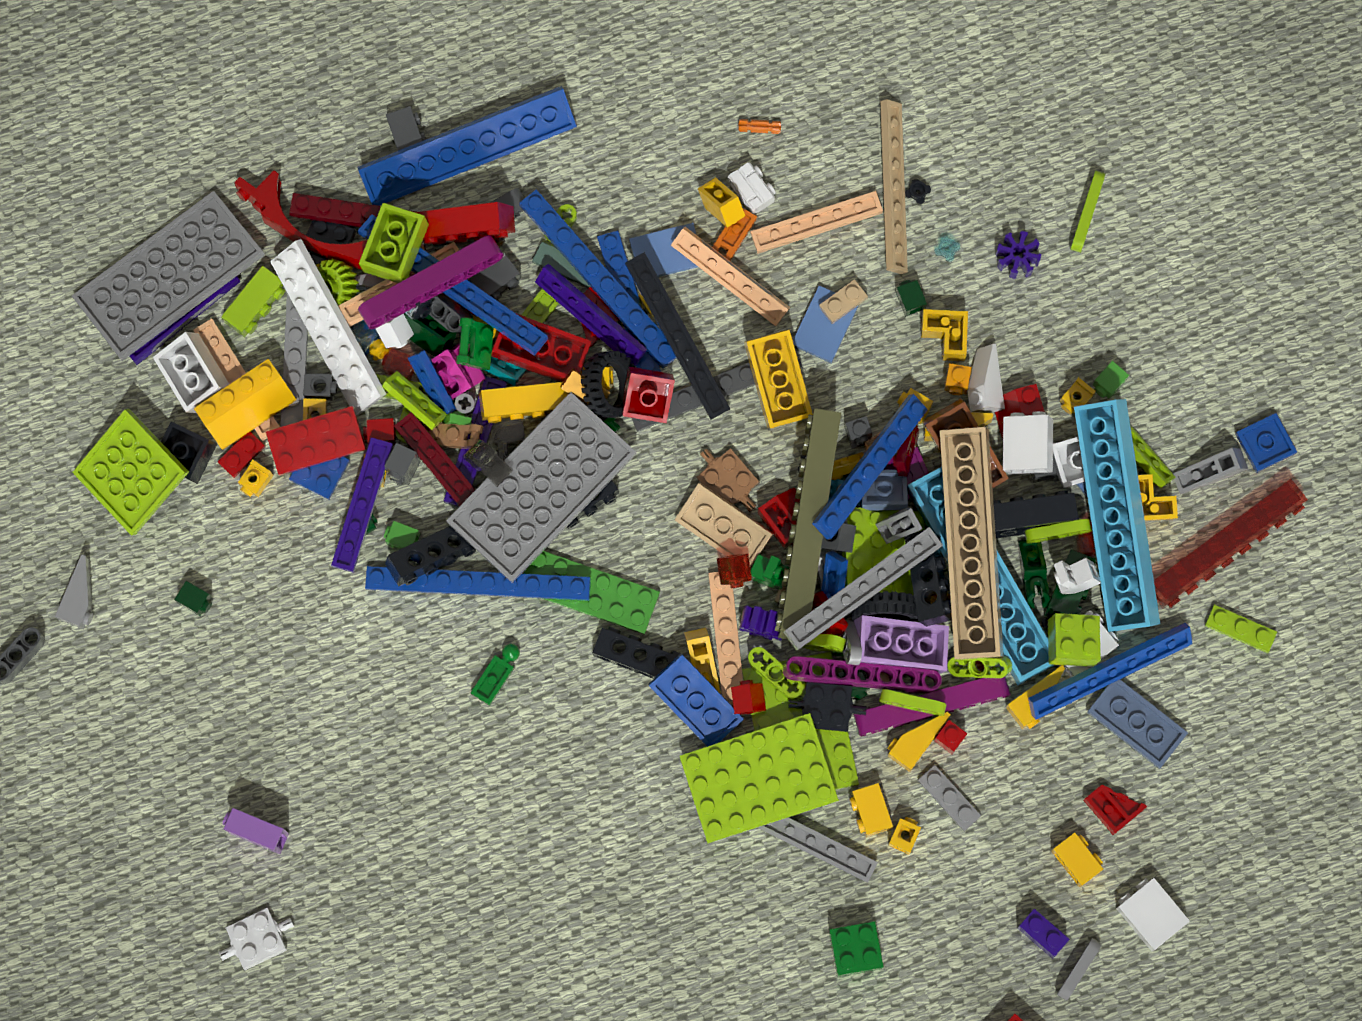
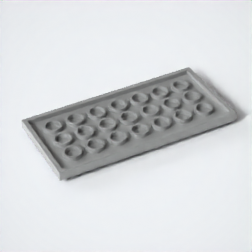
[72,191,265,361]
[446,392,636,583]

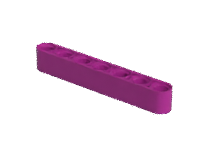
[358,235,504,329]
[782,656,942,693]
[853,677,1011,737]

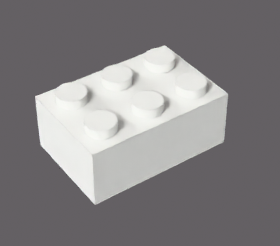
[153,332,229,413]

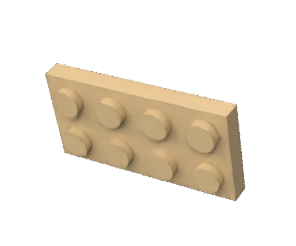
[675,482,774,571]

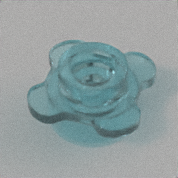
[934,236,960,262]

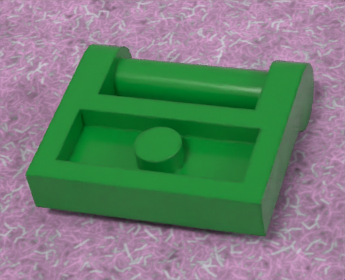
[456,318,494,371]

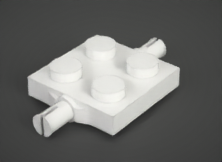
[219,908,294,970]

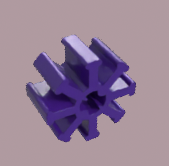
[996,231,1041,279]
[739,606,782,641]

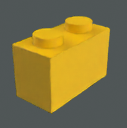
[698,177,745,227]
[849,783,893,837]
[1051,833,1103,888]

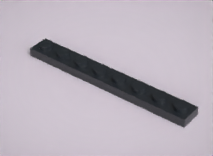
[625,252,730,420]

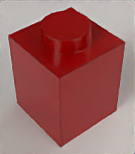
[363,418,396,445]
[731,680,766,714]
[934,720,968,755]

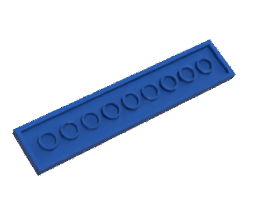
[357,86,577,206]

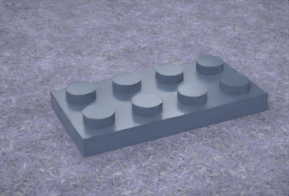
[1087,680,1188,769]

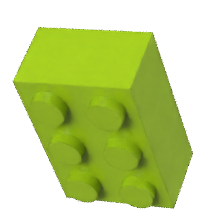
[359,203,429,283]

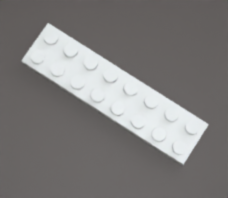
[270,239,386,415]

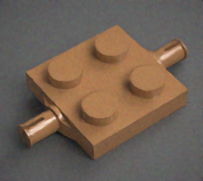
[696,448,760,512]

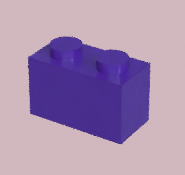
[1017,909,1070,959]

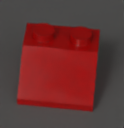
[622,367,675,423]
[994,384,1045,440]

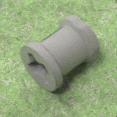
[455,391,478,413]

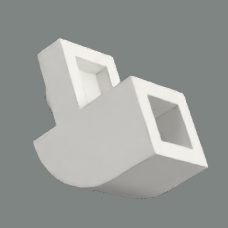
[1054,558,1101,594]

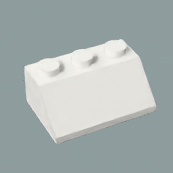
[1053,437,1085,488]

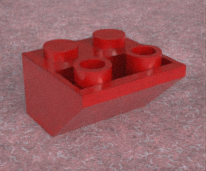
[758,488,799,550]

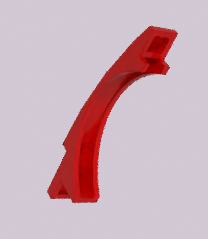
[234,170,368,270]

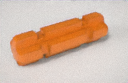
[738,119,781,134]

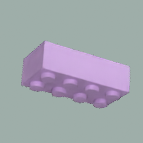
[854,615,949,674]

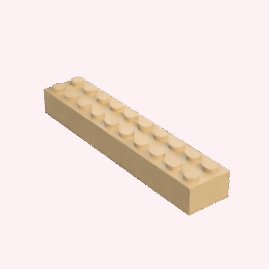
[940,427,1004,660]

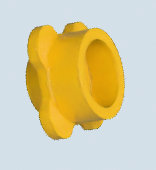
[369,339,392,361]

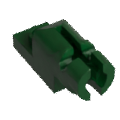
[1018,540,1050,609]

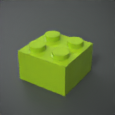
[1048,613,1101,667]

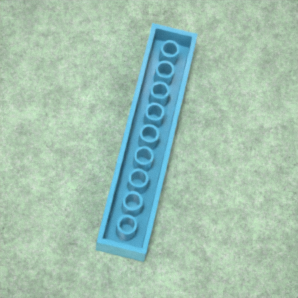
[1074,399,1160,632]
[907,467,1055,686]

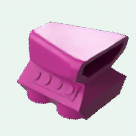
[432,343,486,399]

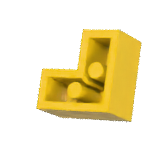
[921,309,968,361]
[1138,474,1178,521]

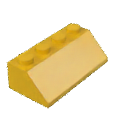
[194,358,296,450]

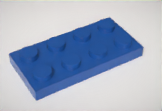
[648,653,744,747]

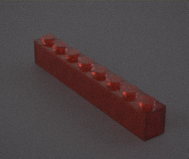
[1154,479,1308,609]

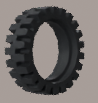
[581,351,636,418]
[851,591,918,622]

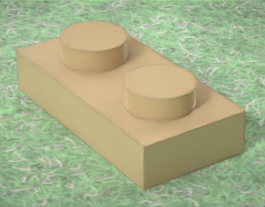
[819,279,868,324]

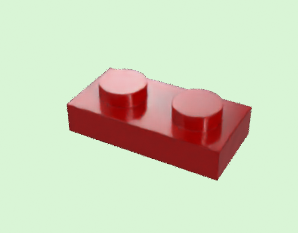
[218,432,265,478]

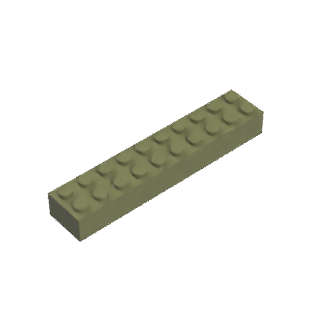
[775,408,841,640]

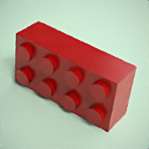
[414,202,516,246]
[491,313,592,382]
[266,406,367,476]

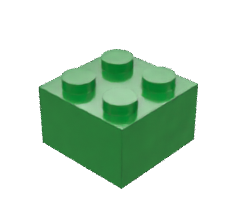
[829,921,884,977]

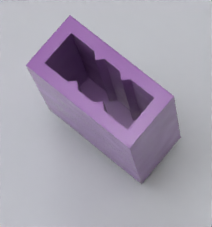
[223,808,289,854]

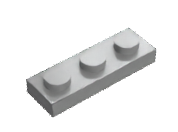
[918,765,981,832]

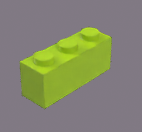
[221,265,286,338]

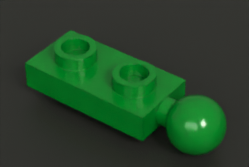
[470,643,520,706]

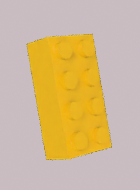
[744,330,813,429]

